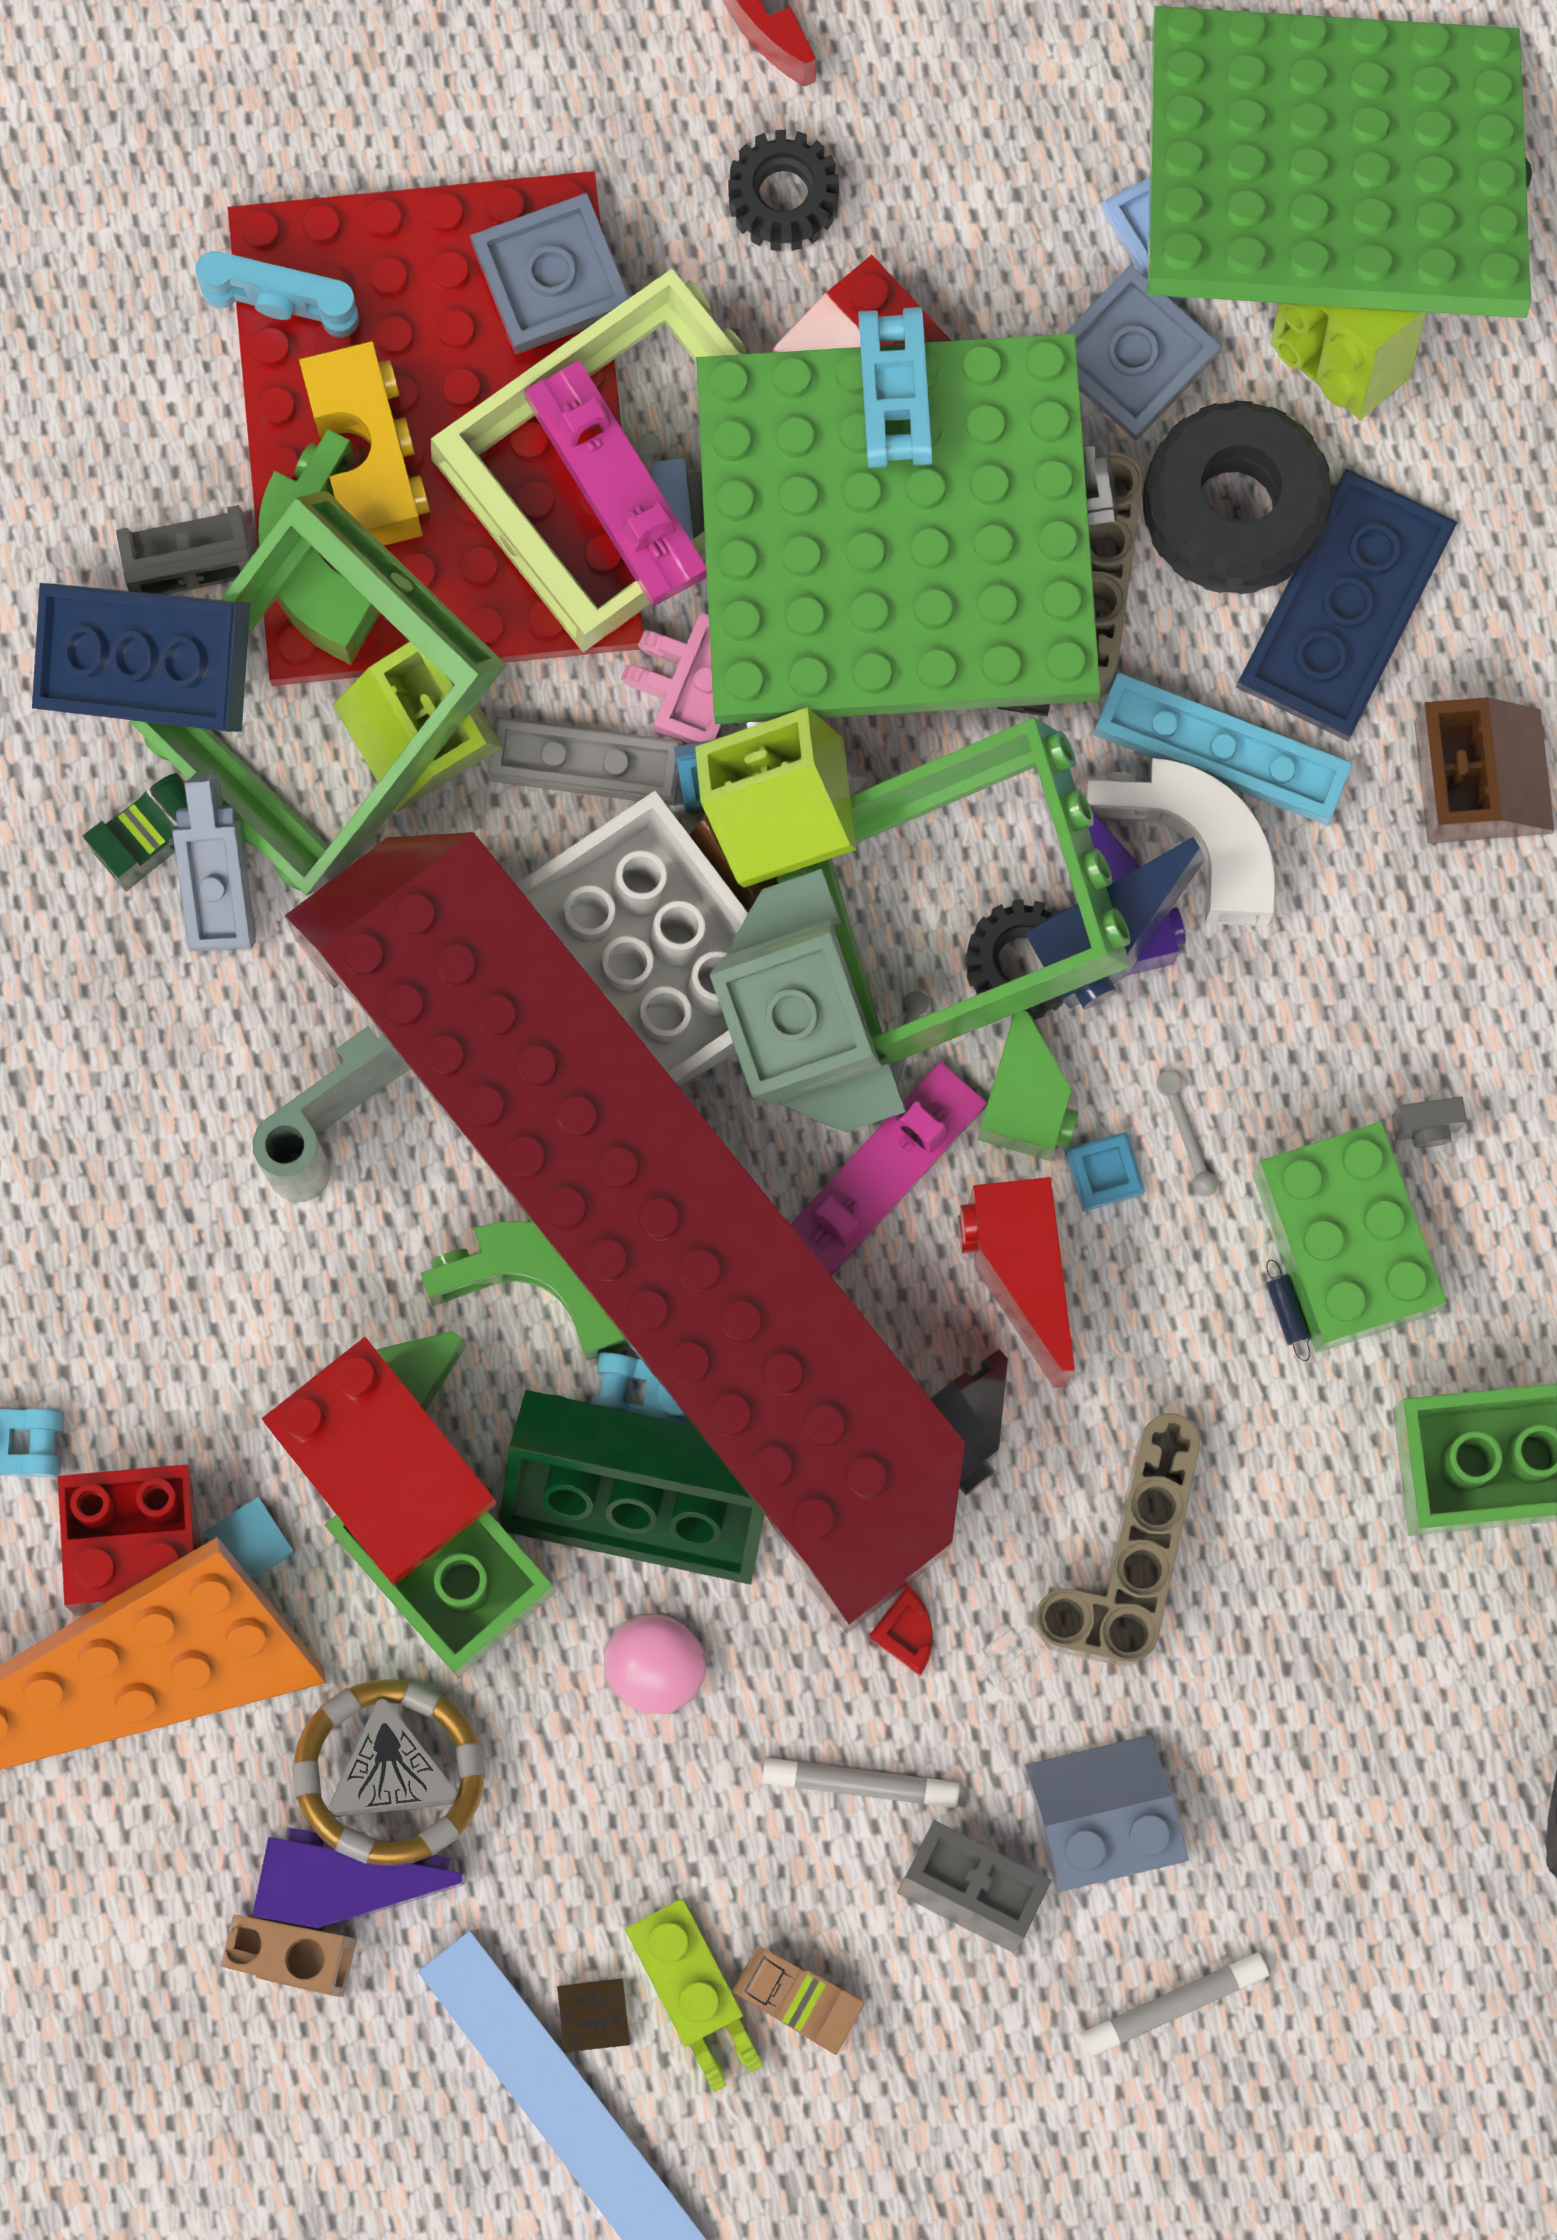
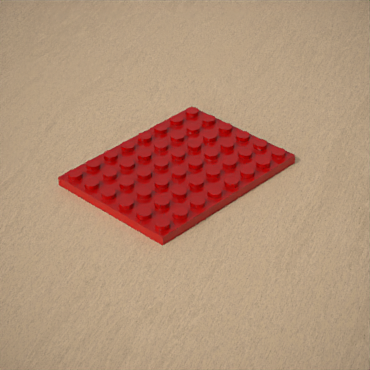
[227,171,643,686]

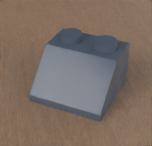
[1024,1734,1189,1893]

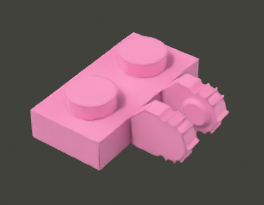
[621,612,724,744]

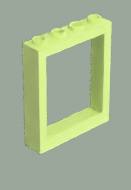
[431,268,748,652]

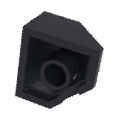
[930,1349,1008,1496]

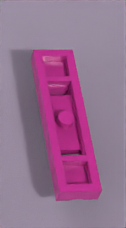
[525,360,707,607]
[790,1061,987,1276]

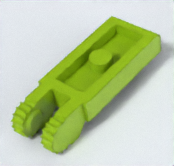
[624,1898,763,2093]

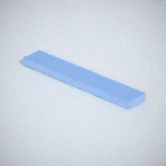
[418,1930,708,2240]

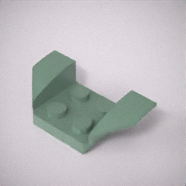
[710,869,907,1132]

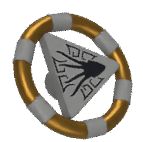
[292,1679,485,1866]

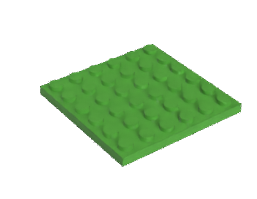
[1147,6,1531,318]
[696,333,1100,724]

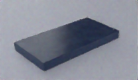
[1236,468,1458,742]
[32,583,250,732]

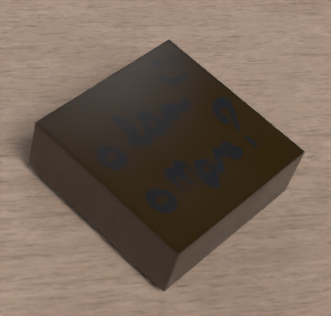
[557,1978,630,2053]

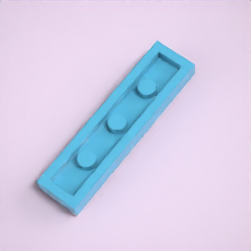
[1093,672,1353,826]

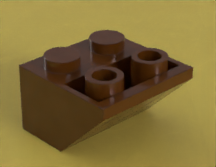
[1414,697,1554,844]

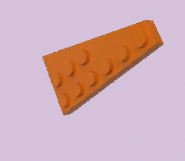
[0,1537,326,1770]

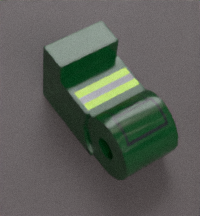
[82,773,188,892]

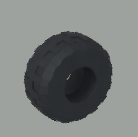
[1143,400,1332,595]

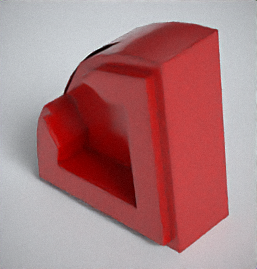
[868,1585,933,1677]

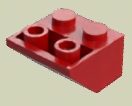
[57,1464,201,1616]

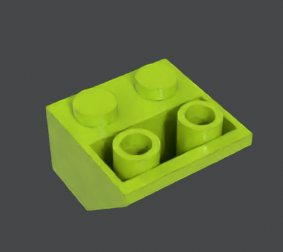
[1271,303,1426,421]
[332,642,503,812]
[695,707,857,888]

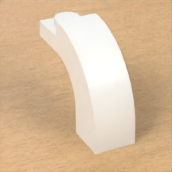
[1084,758,1275,927]

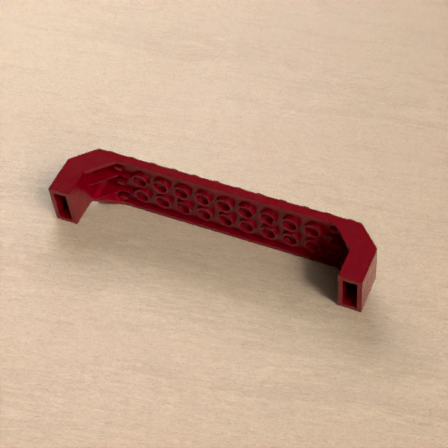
[285,832,965,1634]

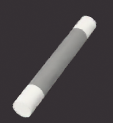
[762,1757,960,1808]
[1079,1952,1270,2058]

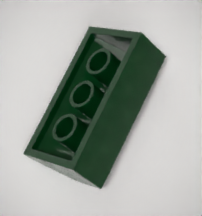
[499,1389,766,1585]

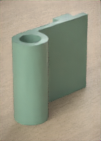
[252,1026,410,1202]

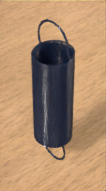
[1266,1259,1311,1361]

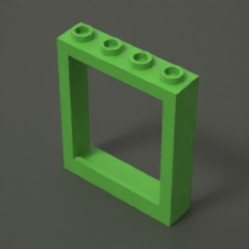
[130,491,507,896]
[777,717,1131,1064]

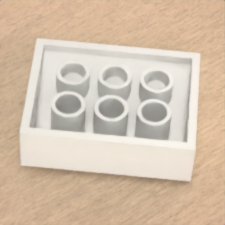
[516,791,748,1086]

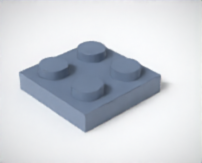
[470,193,629,355]
[1064,264,1221,441]

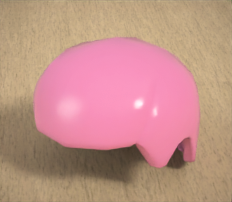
[603,1614,706,1714]

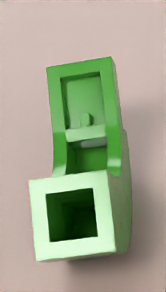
[258,429,381,665]
[420,1221,630,1361]

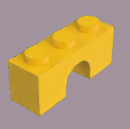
[299,341,430,546]

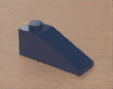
[1025,837,1205,1010]

